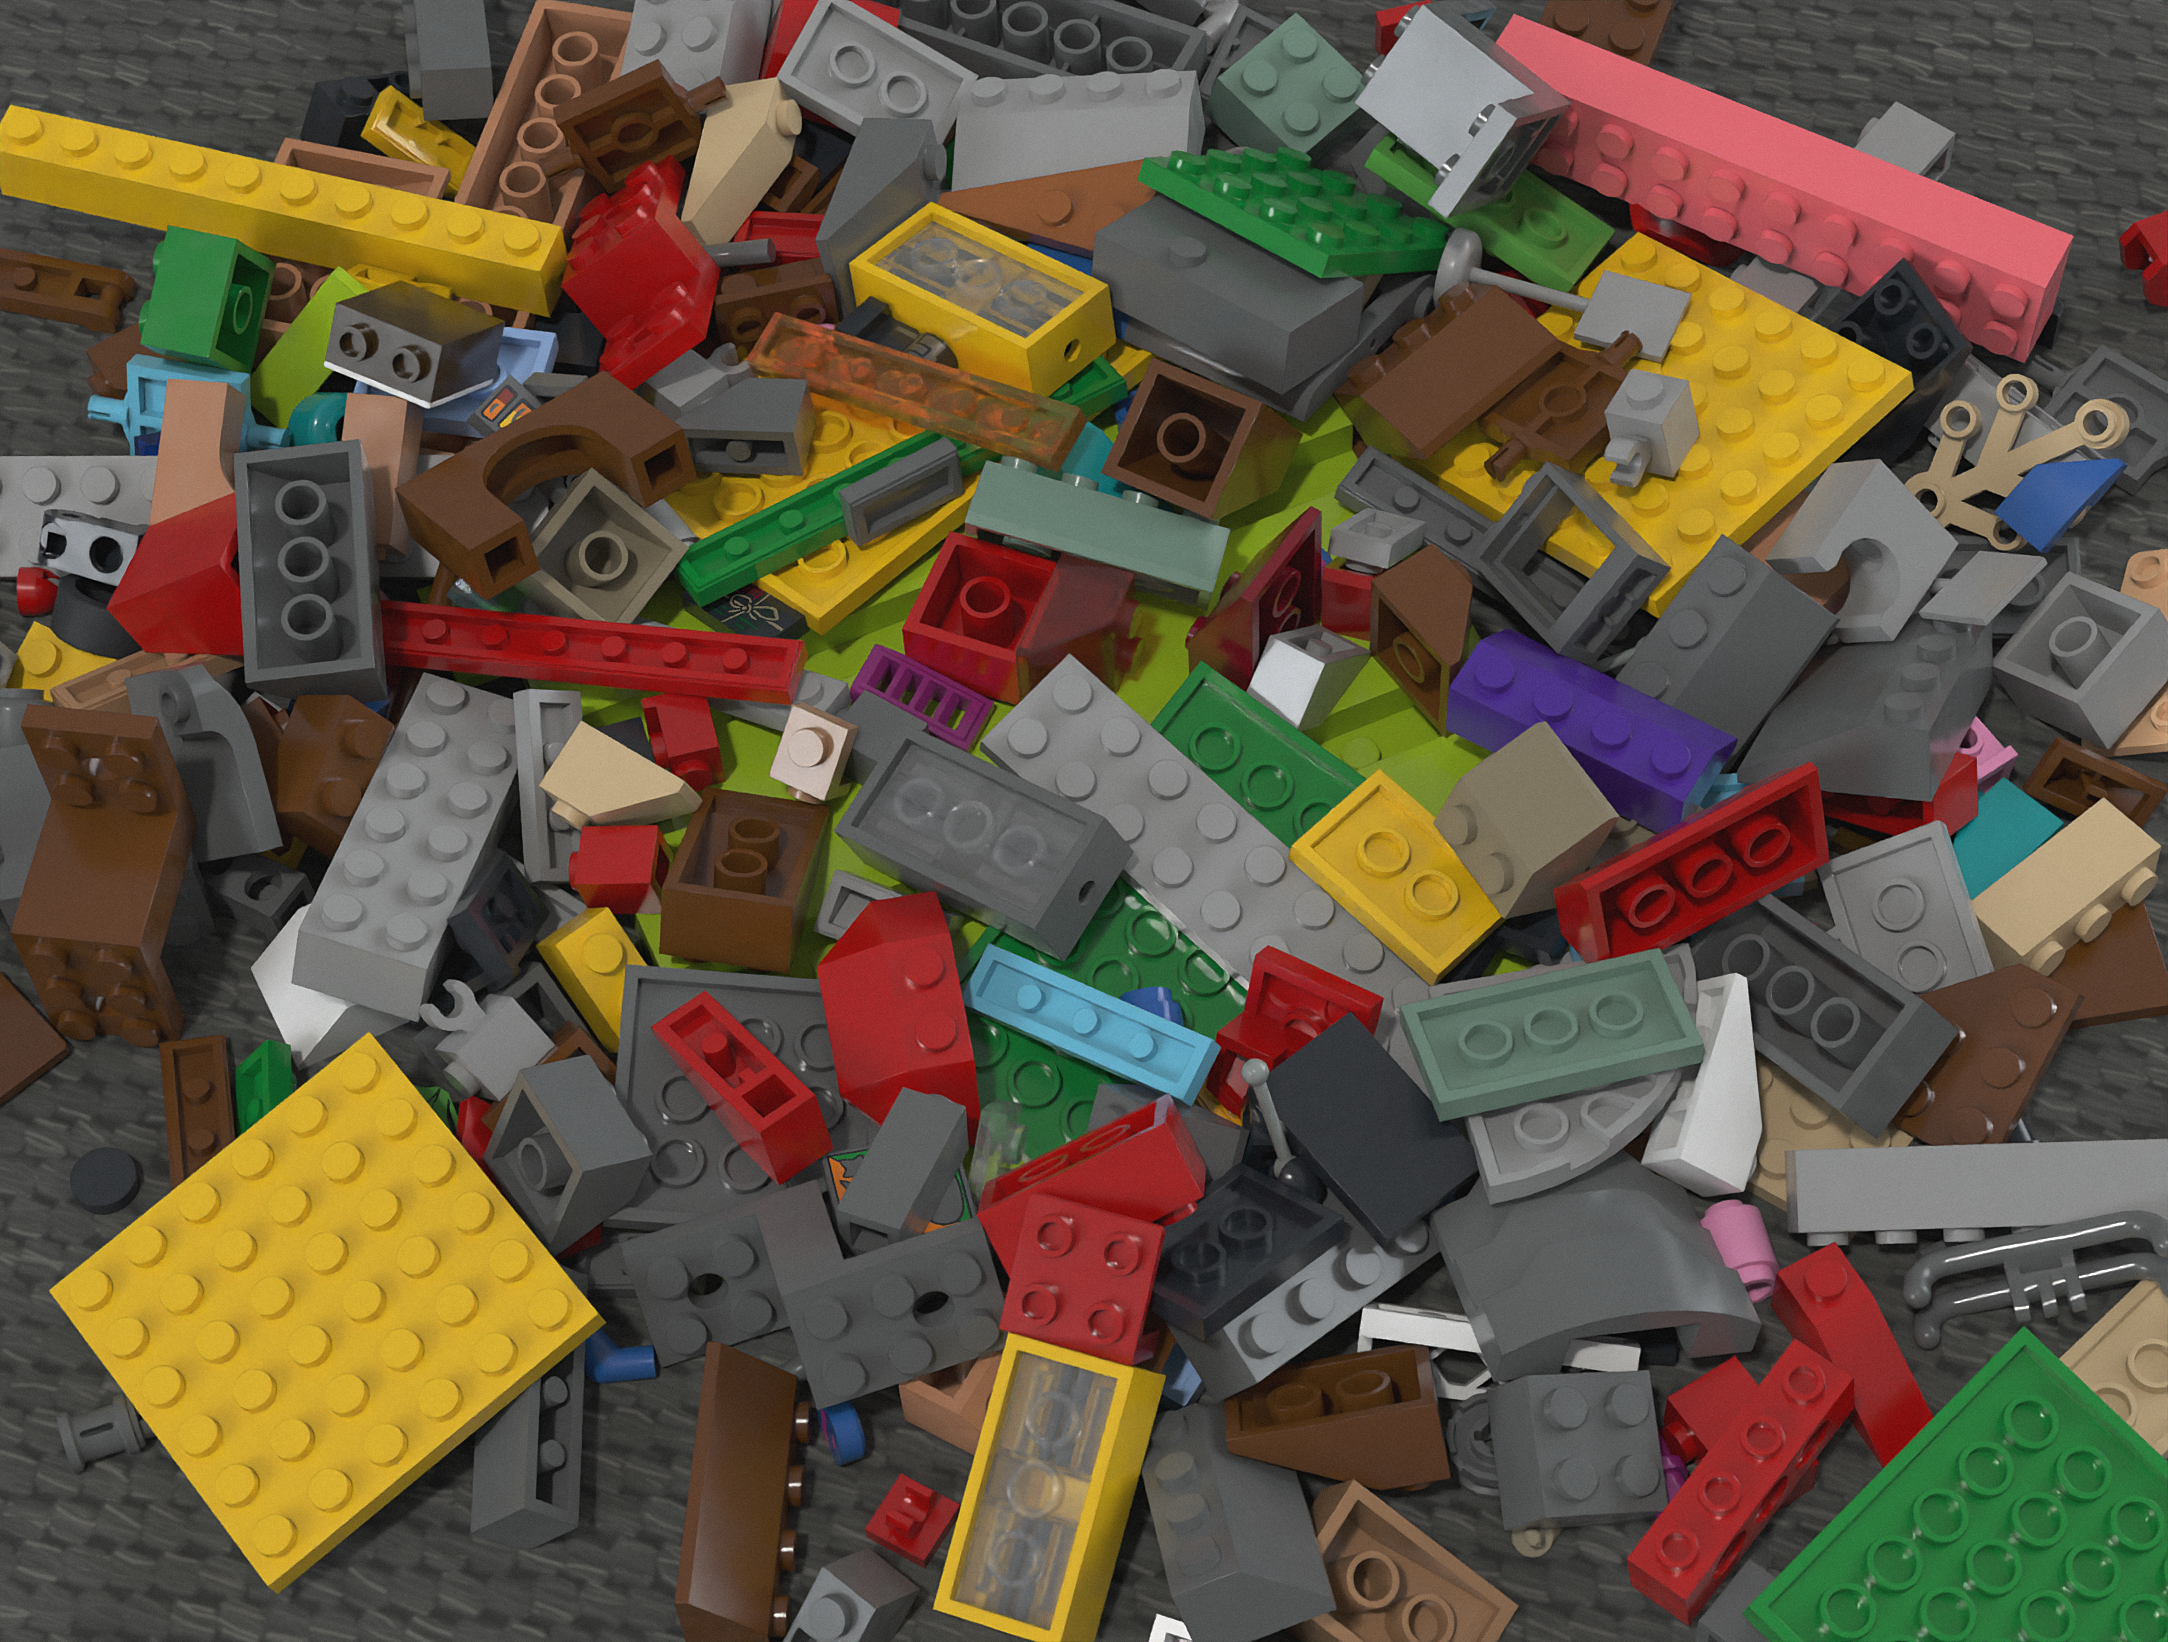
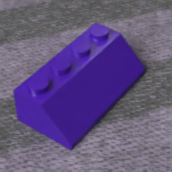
[1446,628,1738,833]

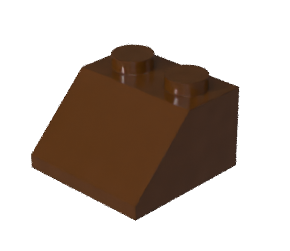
[1369,543,1474,738]
[266,695,394,860]

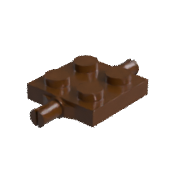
[539,59,730,194]
[1477,330,1643,482]

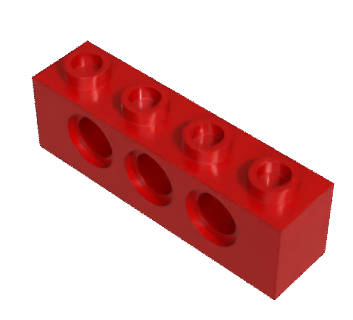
[1627,1339,1855,1626]

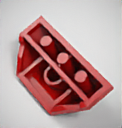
[817,891,984,1148]

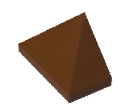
[2022,736,2168,829]

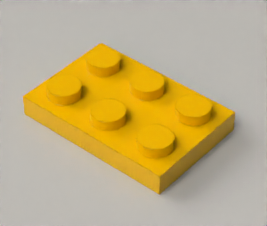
[1288,768,1508,986]

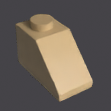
[539,721,703,831]

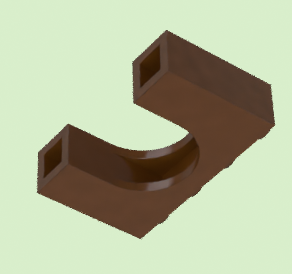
[394,370,698,600]

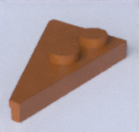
[937,156,1163,259]

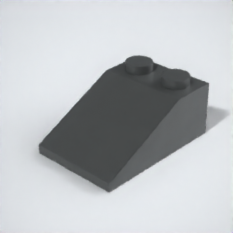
[815,118,952,323]

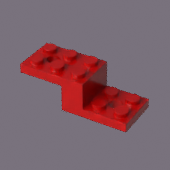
[561,154,721,390]

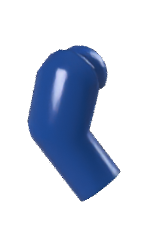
[584,1328,657,1384]

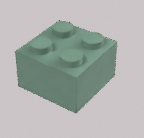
[1203,13,1368,166]

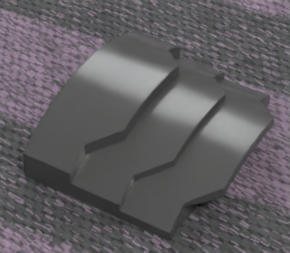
[1429,1149,1762,1382]

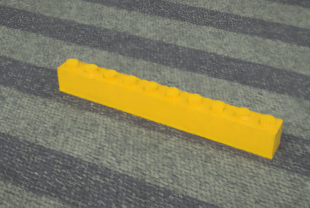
[0,105,568,317]

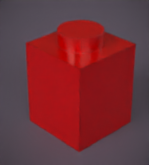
[568,825,674,914]

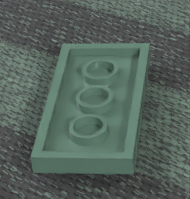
[1400,948,1704,1122]

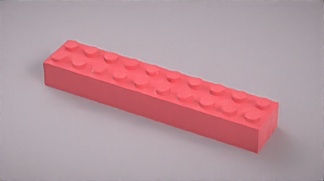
[1496,14,2074,363]

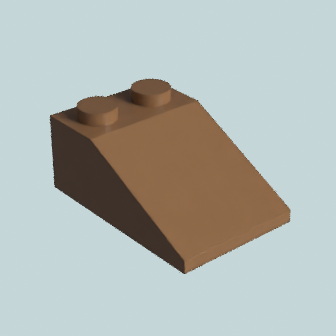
[1285,1479,1519,1642]

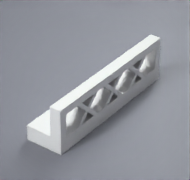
[1357,1301,1641,1401]

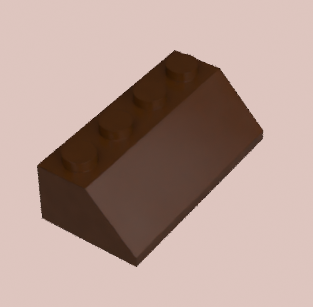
[674,1342,813,1642]

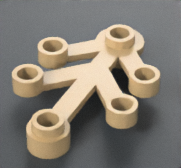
[1905,374,2130,552]

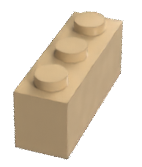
[1971,797,2162,976]

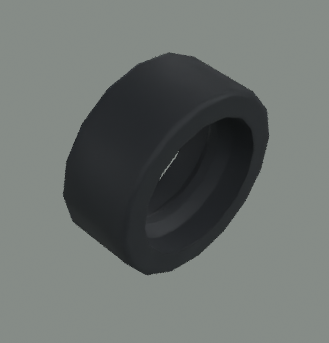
[50,573,143,659]

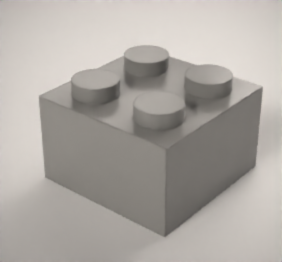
[1993,571,2168,750]

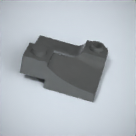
[124,661,283,863]

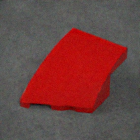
[1206,945,1384,1119]

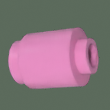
[1700,1200,1780,1304]

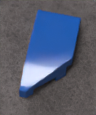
[1994,458,2128,554]

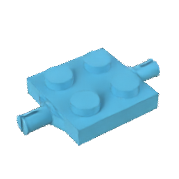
[88,354,290,456]

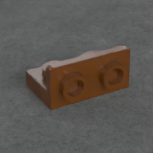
[712,257,839,345]

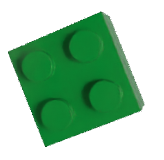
[139,225,277,375]

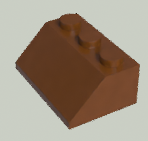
[1333,281,1563,460]

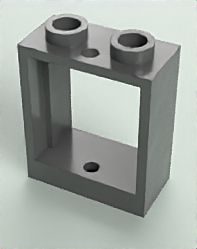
[1469,461,1671,666]

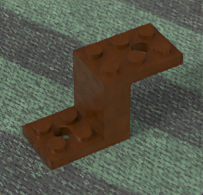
[10,704,198,1047]

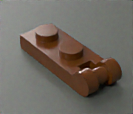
[0,248,136,334]

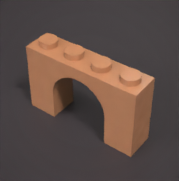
[149,378,424,563]

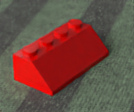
[1553,761,1830,964]

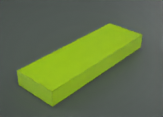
[250,266,369,429]

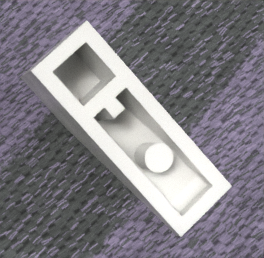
[1641,973,1762,1197]

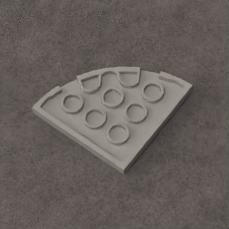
[1428,943,1698,1204]

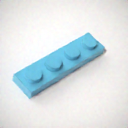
[962,943,1221,1108]

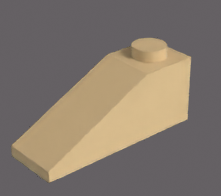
[681,77,802,246]

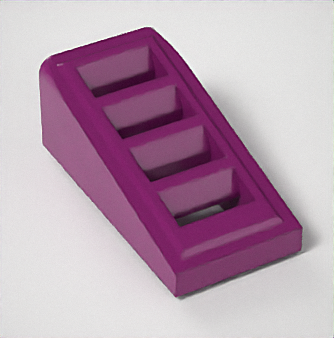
[850,644,995,754]

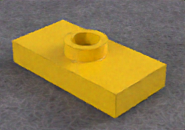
[361,85,476,199]

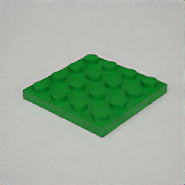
[1137,147,1450,278]

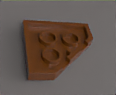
[1890,963,2085,1146]

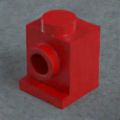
[641,693,726,792]

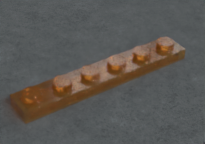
[746,312,1088,472]

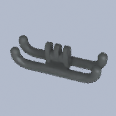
[1903,1210,2168,1350]

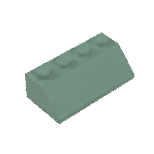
[965,456,1230,610]

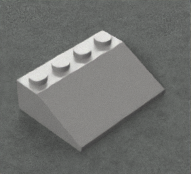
[951,69,1205,241]

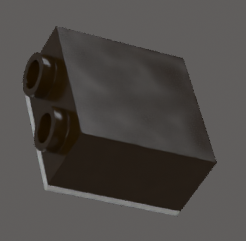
[324,280,505,409]

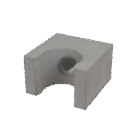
[1765,459,1959,643]

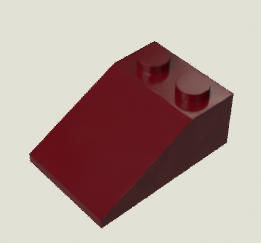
[1185,506,1322,692]

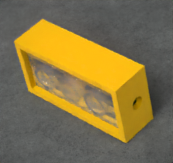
[849,202,1116,407]
[933,1332,1166,1642]

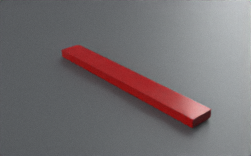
[381,600,808,705]

